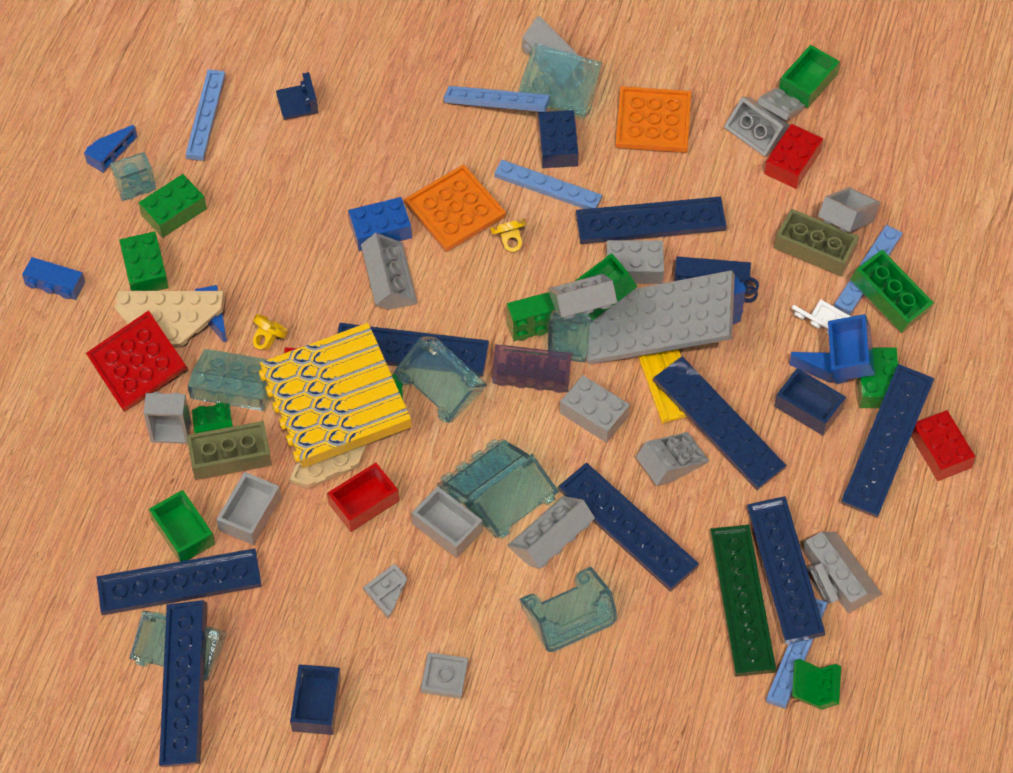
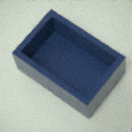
[538,110,579,168]
[774,368,846,435]
[290,664,341,735]

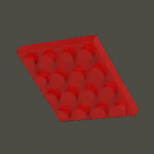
[86,310,188,412]

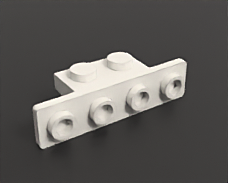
[792,299,851,334]

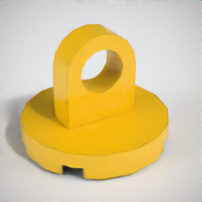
[490,218,527,252]
[252,314,289,350]

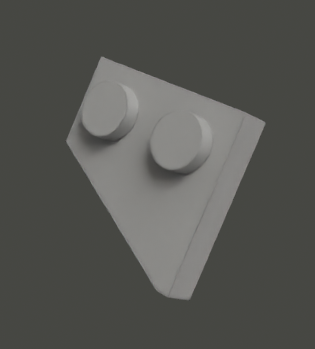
[806,563,839,603]
[363,564,407,619]

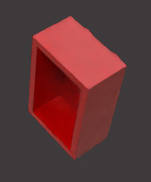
[764,124,824,189]
[911,410,976,482]
[327,462,399,532]

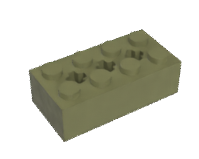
[774,209,859,276]

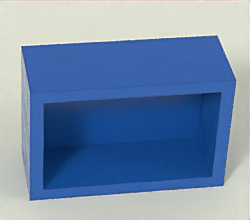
[348,197,412,251]
[828,314,875,381]

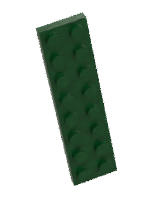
[710,524,776,677]

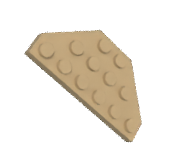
[115,291,226,347]
[289,443,369,488]

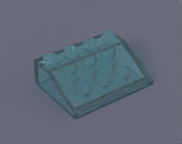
[519,43,603,117]
[188,349,268,411]
[437,439,530,503]

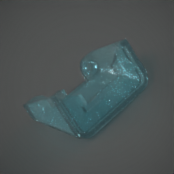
[548,309,592,363]
[393,336,487,423]
[463,454,559,539]
[519,567,617,652]
[129,611,227,681]

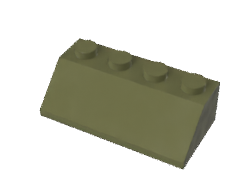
[186,421,272,480]

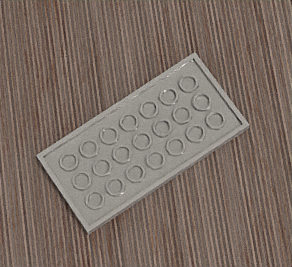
[587,270,735,364]

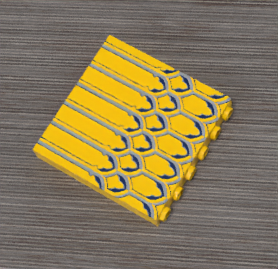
[258,323,412,468]

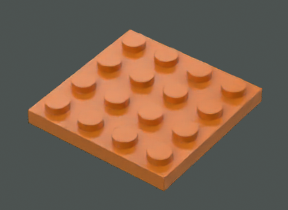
[615,86,691,153]
[404,164,506,252]

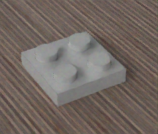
[757,88,805,121]
[421,652,468,699]

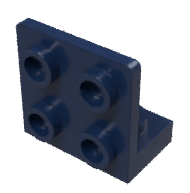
[276,72,318,120]

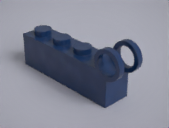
[674,256,759,303]

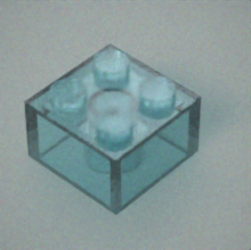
[110,152,156,201]

